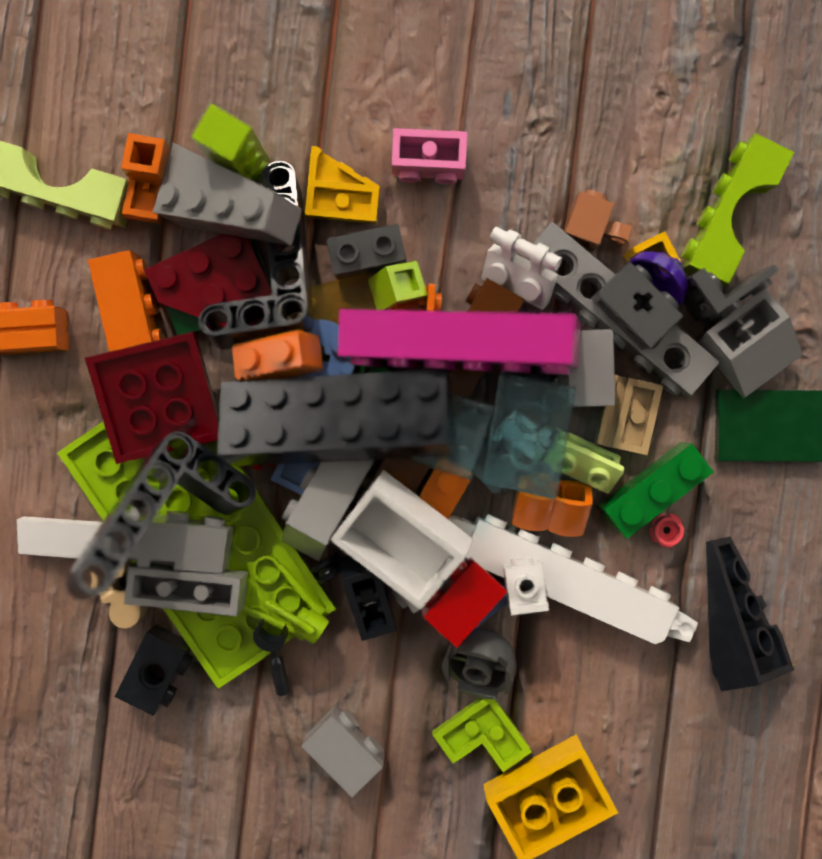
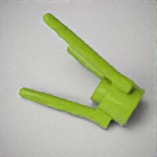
[242,564,329,645]

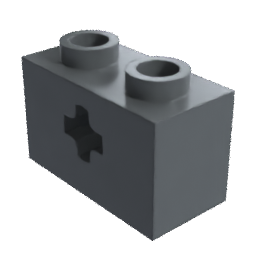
[327,224,406,281]
[591,262,683,350]

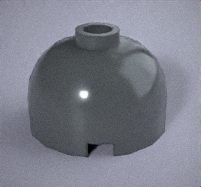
[442,628,517,699]

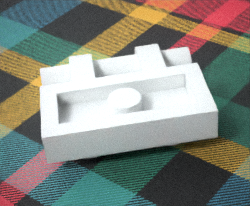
[481,227,562,310]

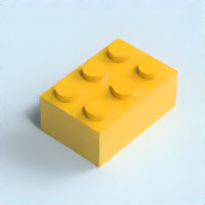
[483,734,618,859]

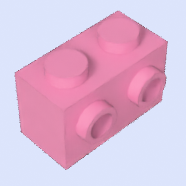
[392,128,467,184]

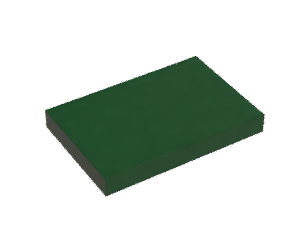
[715,390,822,462]

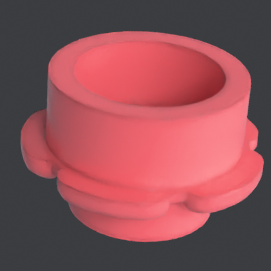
[649,513,685,548]

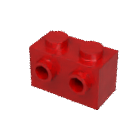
[421,557,508,648]

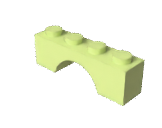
[0,141,128,230]

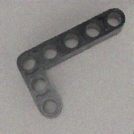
[199,161,314,349]
[66,432,256,600]

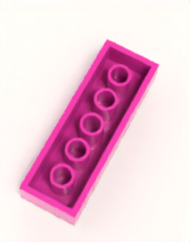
[338,309,581,375]

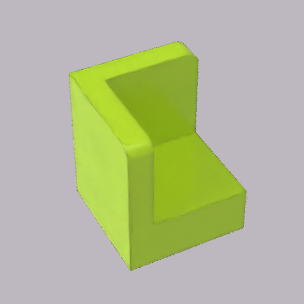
[368,261,428,310]

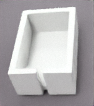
[330,470,473,610]

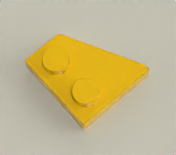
[305,146,380,224]

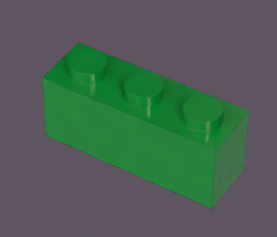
[597,442,714,539]

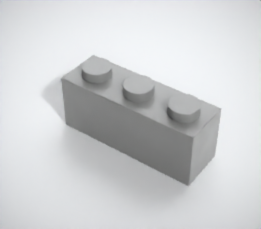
[124,562,248,616]

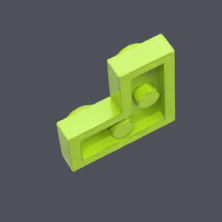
[432,698,532,772]

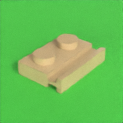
[594,374,664,455]

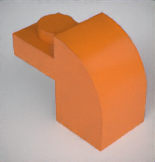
[121,133,171,224]

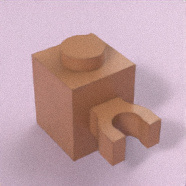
[563,190,633,251]

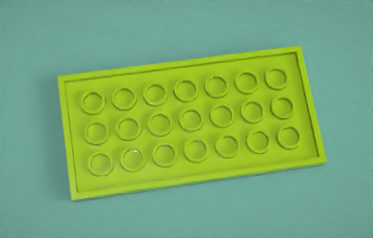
[57,422,337,689]

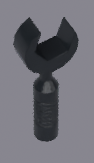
[253,618,290,696]

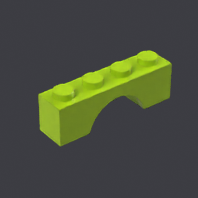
[681,133,795,286]

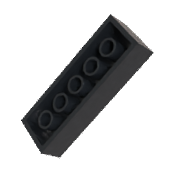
[218,369,453,466]

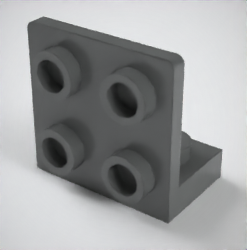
[683,264,779,321]

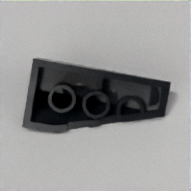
[706,536,794,692]

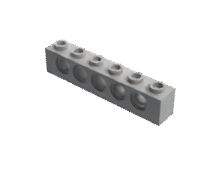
[523,222,719,397]

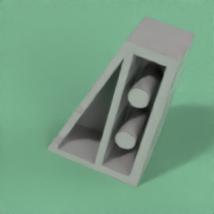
[104,506,235,574]

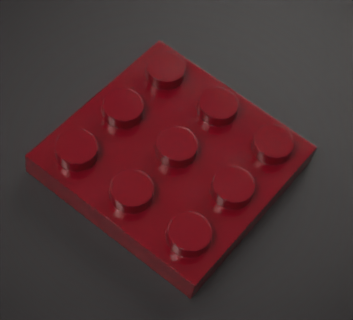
[85,331,219,464]

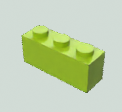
[191,103,269,183]

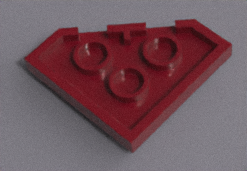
[144,234,272,328]

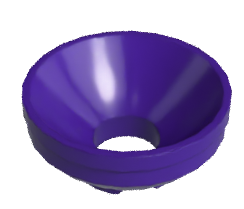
[627,251,688,306]

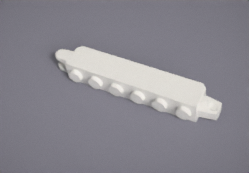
[448,514,698,644]

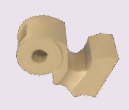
[90,560,148,629]

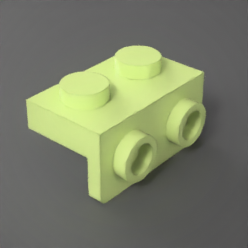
[543,427,624,494]

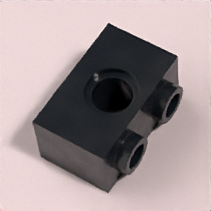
[114,624,193,716]

